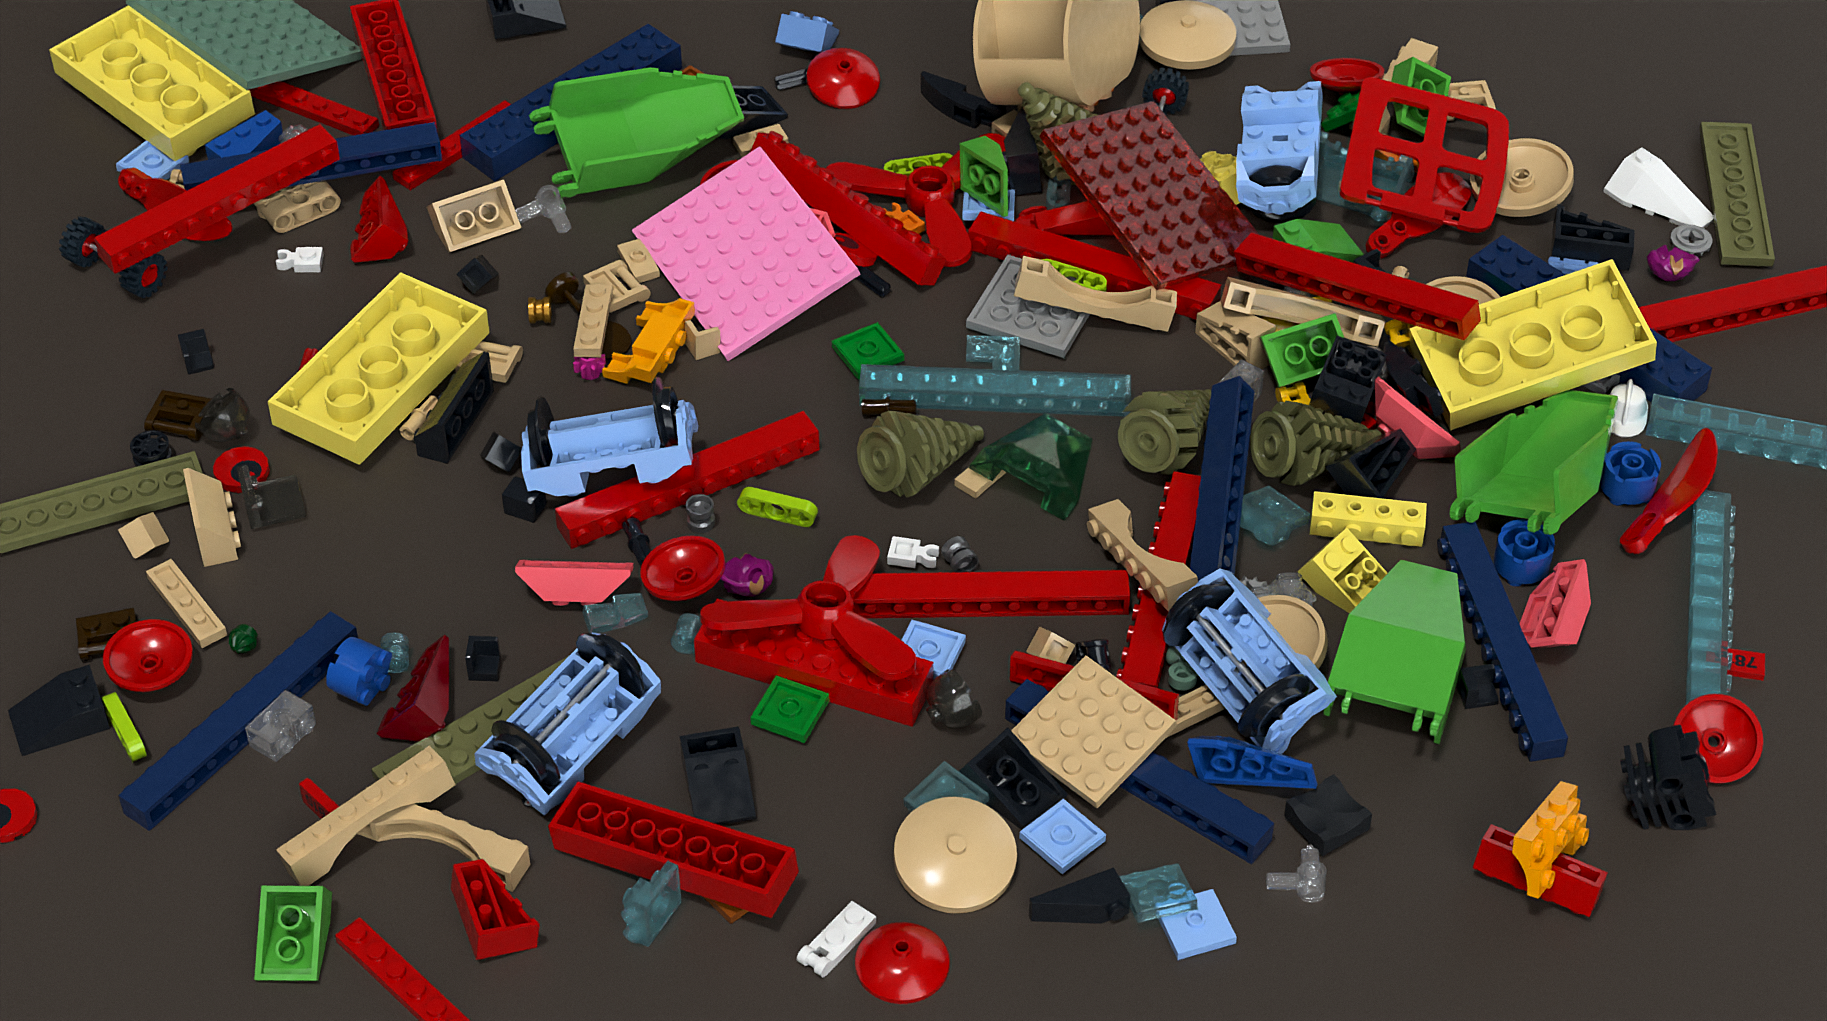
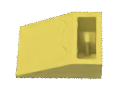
[1174,151,1241,209]
[1297,528,1388,613]

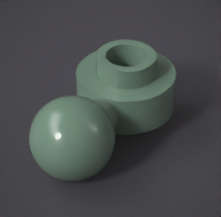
[1166,646,1198,690]

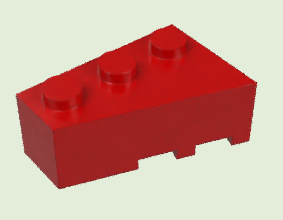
[451,859,540,960]

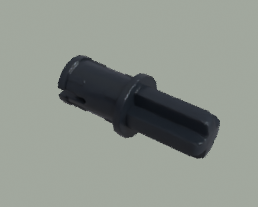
[622,518,651,566]

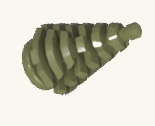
[1018,82,1114,186]
[1118,389,1211,475]
[1250,400,1382,486]
[857,411,984,498]

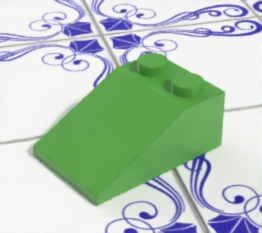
[1391,57,1451,137]
[960,136,1008,217]
[1273,219,1364,263]
[1260,313,1344,388]
[254,886,332,981]

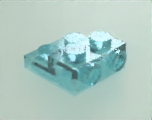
[1240,486,1312,546]
[621,861,682,947]

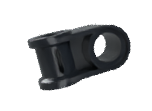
[1076,639,1111,669]

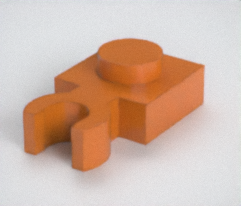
[883,202,925,234]

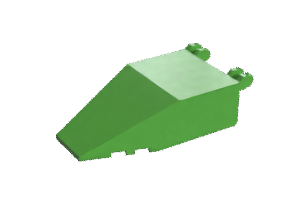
[529,67,744,198]
[1450,390,1618,535]
[1323,560,1466,744]

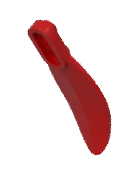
[118,167,233,241]
[1366,172,1471,258]
[1620,428,1718,554]

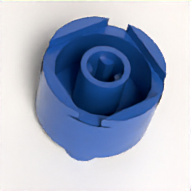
[1600,441,1661,506]
[1493,519,1555,587]
[326,637,392,706]

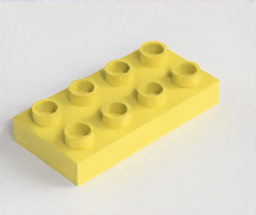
[49,5,255,161]
[1409,259,1657,431]
[267,272,490,465]

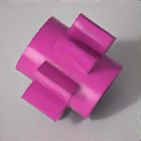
[573,354,606,380]

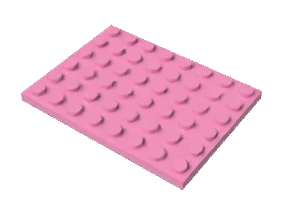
[632,146,860,361]

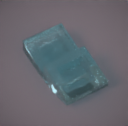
[582,593,648,633]

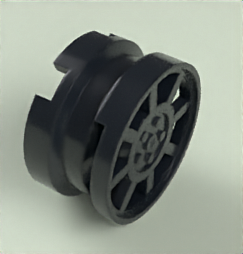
[130,430,172,467]

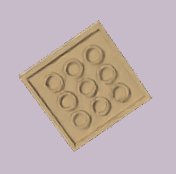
[1011,656,1177,809]

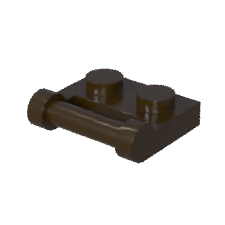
[144,390,214,441]
[76,608,137,661]

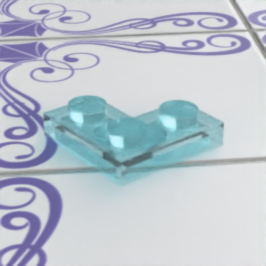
[966,335,1020,382]

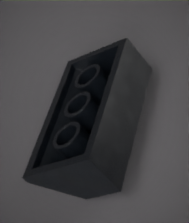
[413,351,494,464]

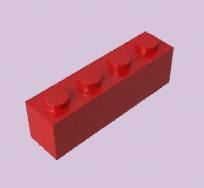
[1473,824,1608,917]

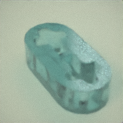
[1046,176,1071,210]

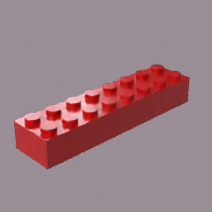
[350,0,438,133]
[694,599,934,727]
[548,781,799,918]

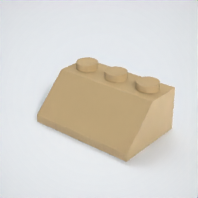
[427,179,521,253]
[183,468,241,567]

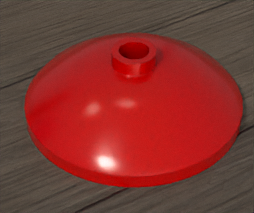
[806,48,880,109]
[1310,58,1384,95]
[640,536,726,601]
[103,619,193,692]
[1673,694,1763,784]
[855,922,949,1004]

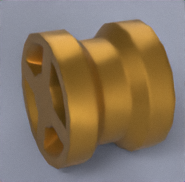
[528,297,552,323]

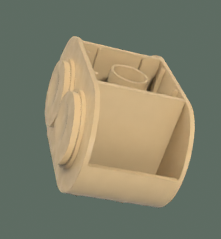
[973,0,1140,112]

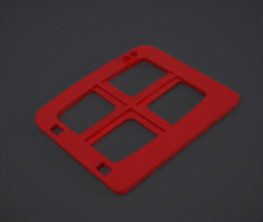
[1339,77,1509,233]

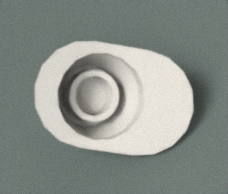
[1609,379,1648,437]

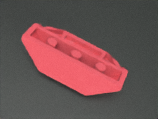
[1375,376,1461,459]
[1519,559,1591,648]
[515,560,634,606]

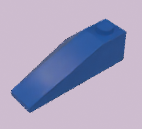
[1188,736,1317,789]

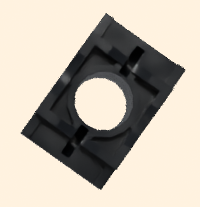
[1620,724,1717,830]

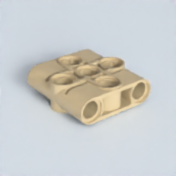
[254,180,341,233]

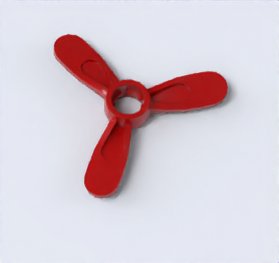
[826,133,1006,267]
[700,535,916,680]

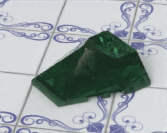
[969,413,1092,521]

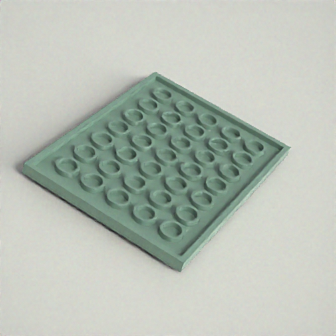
[126,0,362,90]

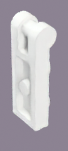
[797,901,876,977]

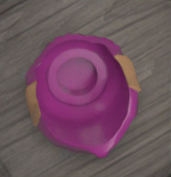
[1647,245,1700,281]
[720,553,774,597]

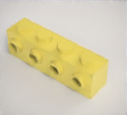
[1309,491,1427,547]

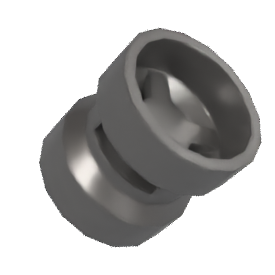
[686,494,715,533]
[941,536,979,572]

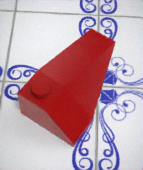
[350,176,408,263]
[1034,195,1143,236]

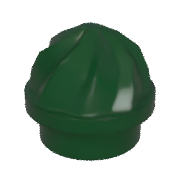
[229,624,258,654]

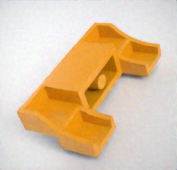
[602,298,695,384]
[1512,781,1589,898]

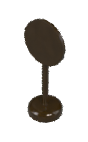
[545,272,631,360]

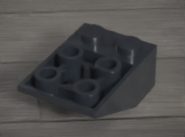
[486,0,566,39]
[1309,335,1388,424]
[680,726,756,825]

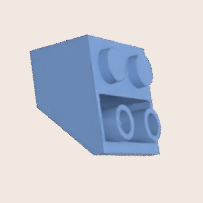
[775,11,839,53]

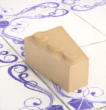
[1195,301,1276,377]

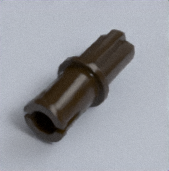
[862,397,917,416]

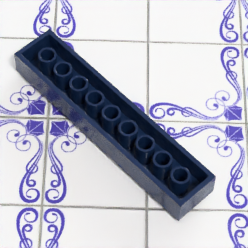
[460,24,682,182]
[1466,235,1712,417]

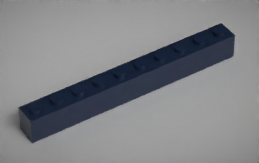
[180,122,442,191]
[1190,376,1255,582]
[1437,521,1568,762]
[118,611,358,831]
[1005,679,1274,865]

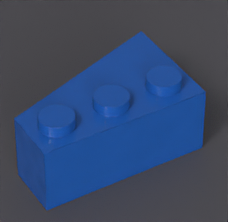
[205,110,285,160]

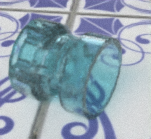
[670,613,702,654]
[380,632,409,673]

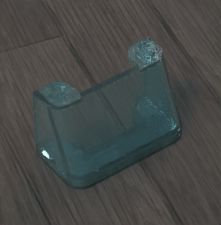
[1316,131,1414,222]

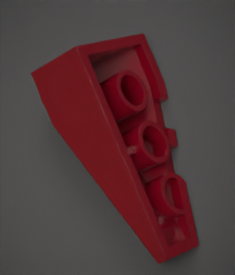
[376,634,449,741]

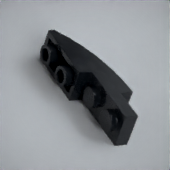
[921,71,1006,129]
[1384,340,1444,418]

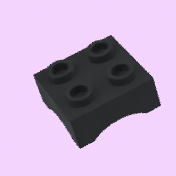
[1284,774,1372,856]

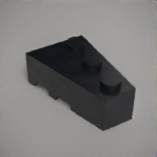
[1551,204,1635,270]
[1325,428,1416,498]

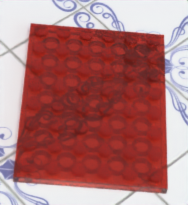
[1039,101,1259,290]

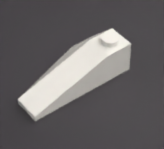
[1603,147,1714,228]

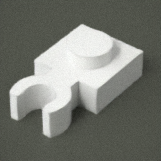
[276,247,324,272]
[887,536,939,568]

